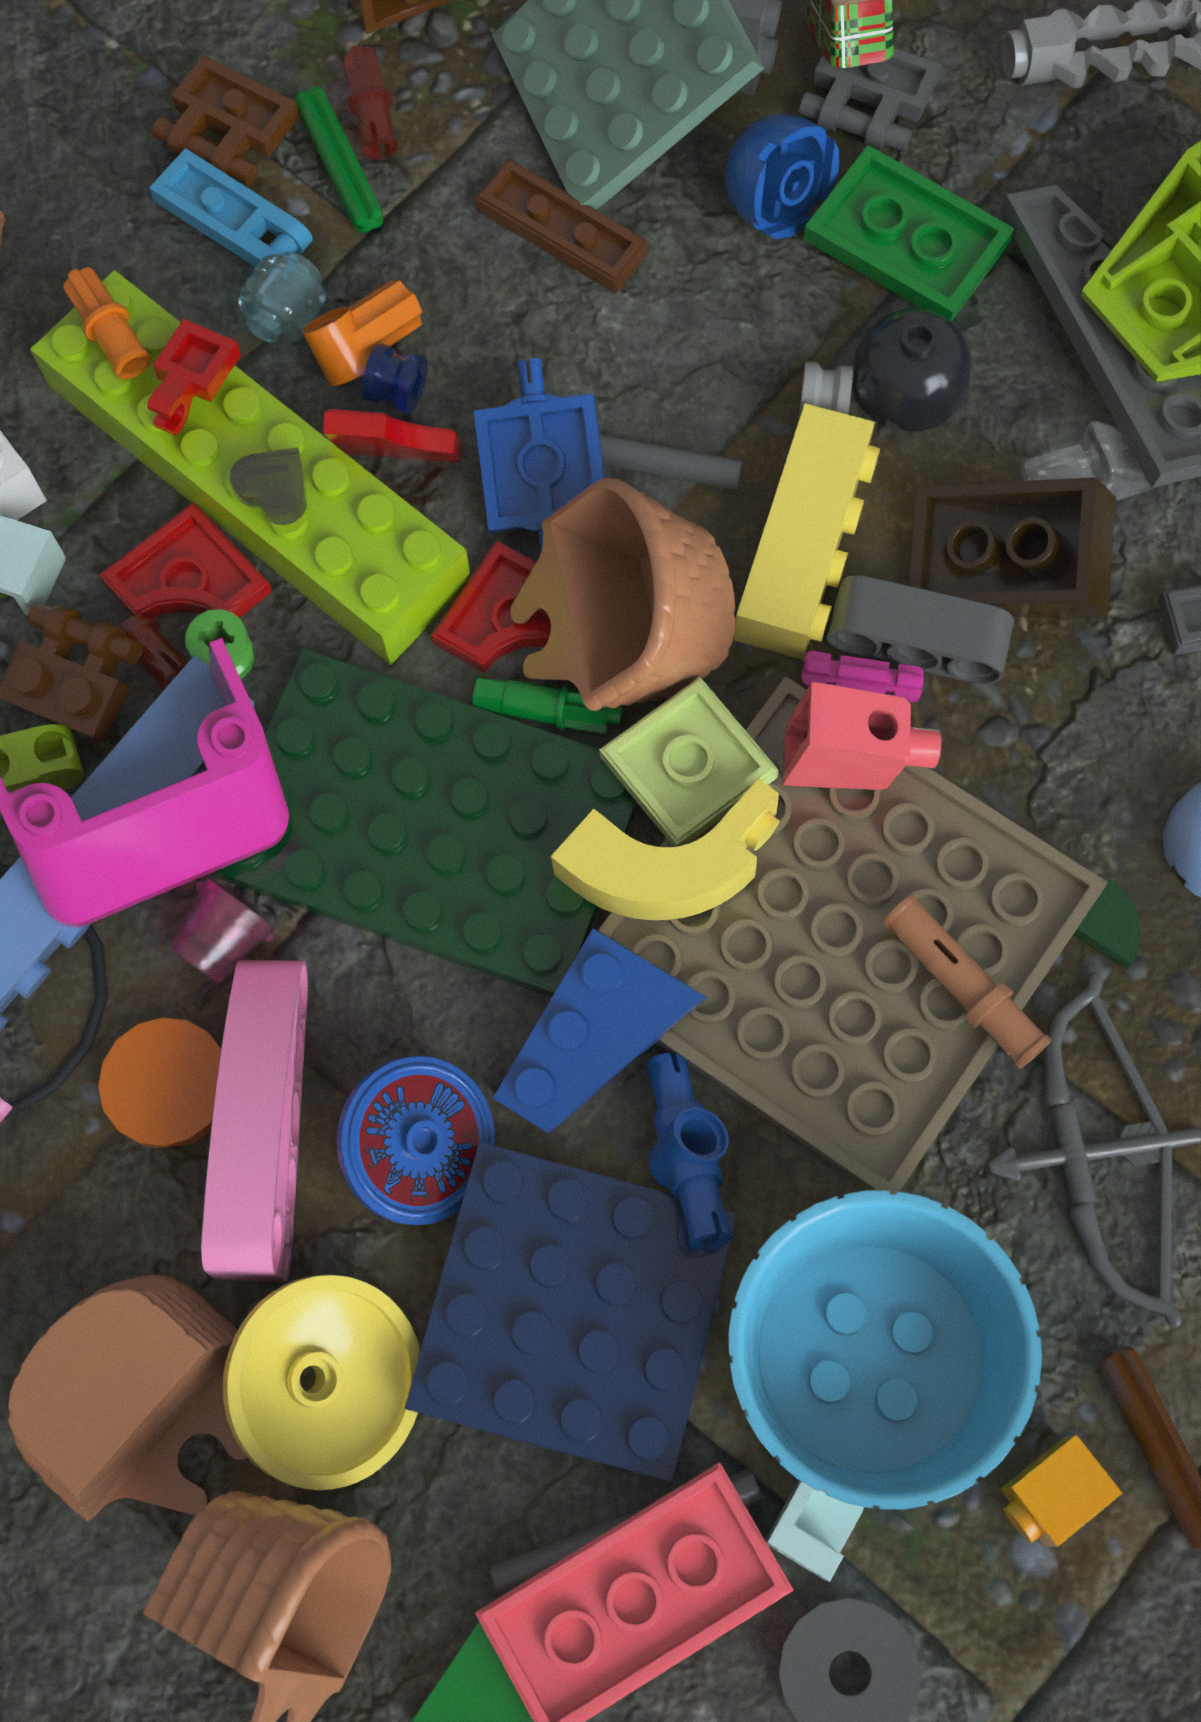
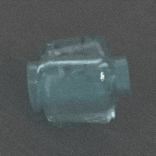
[238,251,326,343]

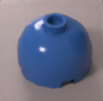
[724,114,839,239]

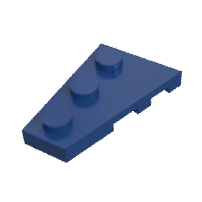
[493,929,708,1133]

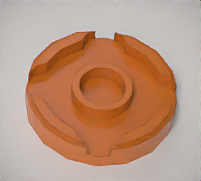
[98,1017,221,1149]

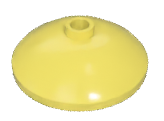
[223,1275,420,1490]

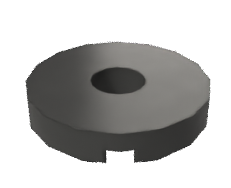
[777,1597,922,1722]

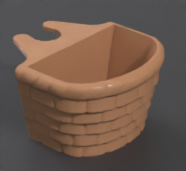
[510,478,736,711]
[8,1274,248,1522]
[143,1491,392,1722]

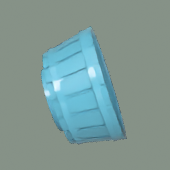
[729,1191,1042,1509]

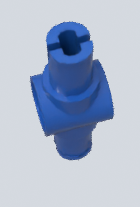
[645,1053,733,1250]

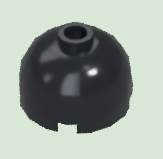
[852,308,971,432]

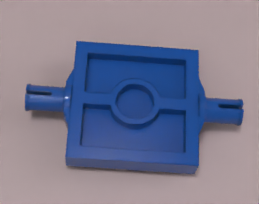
[473,358,605,551]

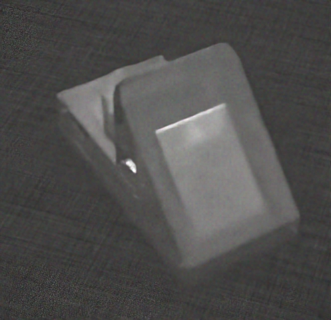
[1020,421,1153,501]

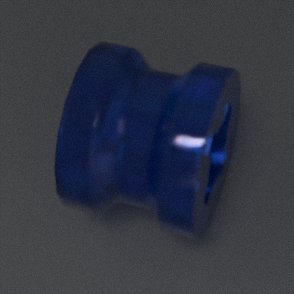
[362,342,428,414]

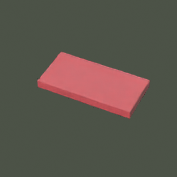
[475,1462,794,1722]

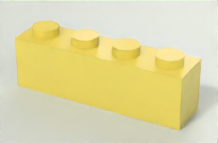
[734,403,880,660]

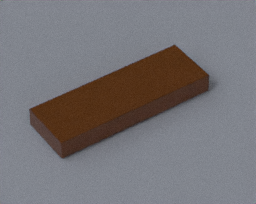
[475,158,649,294]

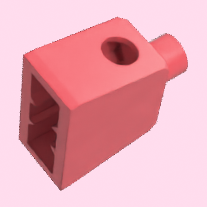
[782,682,941,790]

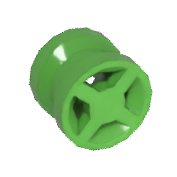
[185,609,255,679]

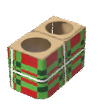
[806,0,894,68]

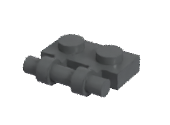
[799,47,942,152]

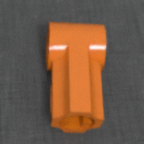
[302,280,423,386]

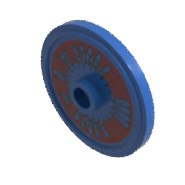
[337,1056,495,1225]

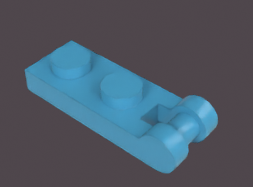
[149,148,313,283]

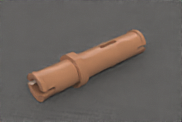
[883,894,1052,1069]

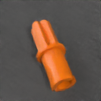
[63,267,152,379]

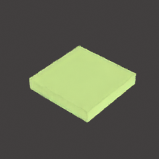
[599,677,779,847]

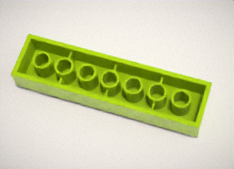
[30,270,471,666]

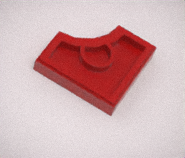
[323,409,462,463]
[99,502,272,625]
[431,540,551,673]

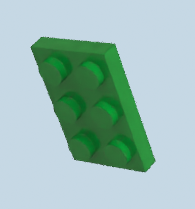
[803,145,1015,322]

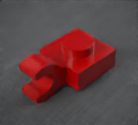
[147,318,241,436]

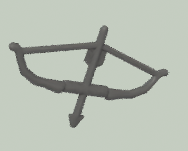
[988,972,1201,1328]

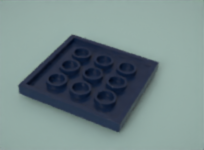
[404,1142,737,1482]

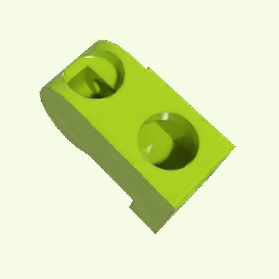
[0,724,84,813]

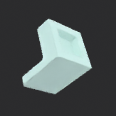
[0,515,66,616]
[765,1480,863,1582]

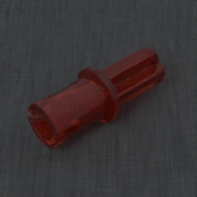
[344,44,398,159]

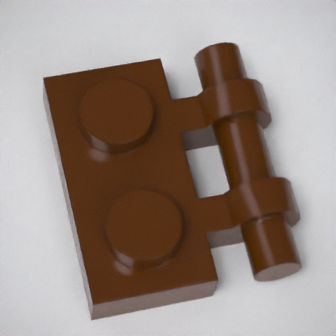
[152,55,300,186]
[0,603,142,743]

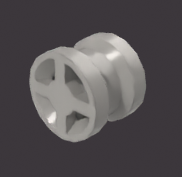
[799,361,853,419]

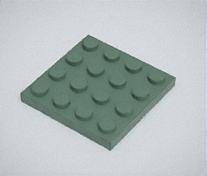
[492,0,764,210]

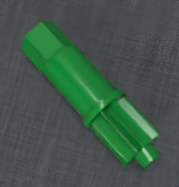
[473,676,623,734]

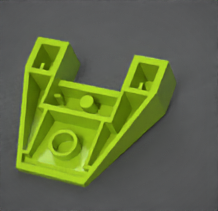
[1081,141,1201,382]

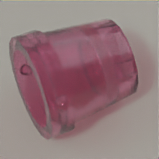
[169,879,275,984]

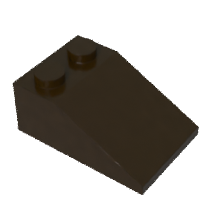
[909,477,1116,619]

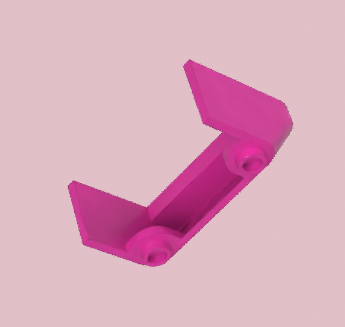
[0,638,289,927]

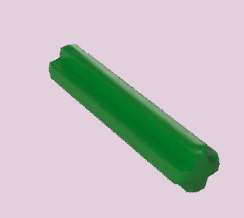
[295,86,384,234]

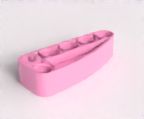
[201,960,308,1282]

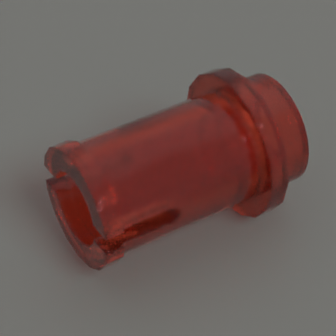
[120,613,190,691]

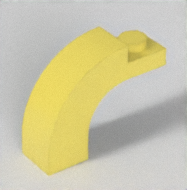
[551,778,779,920]

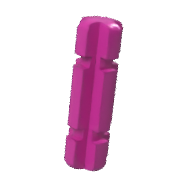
[801,651,924,703]

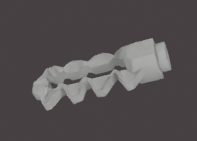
[1001,0,1201,88]

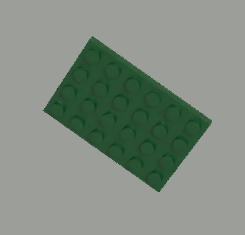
[209,648,638,998]

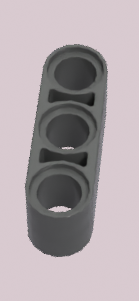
[826,576,1014,684]

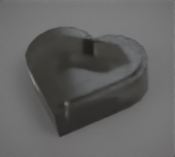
[230,447,307,525]

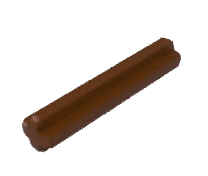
[1099,1346,1201,1549]

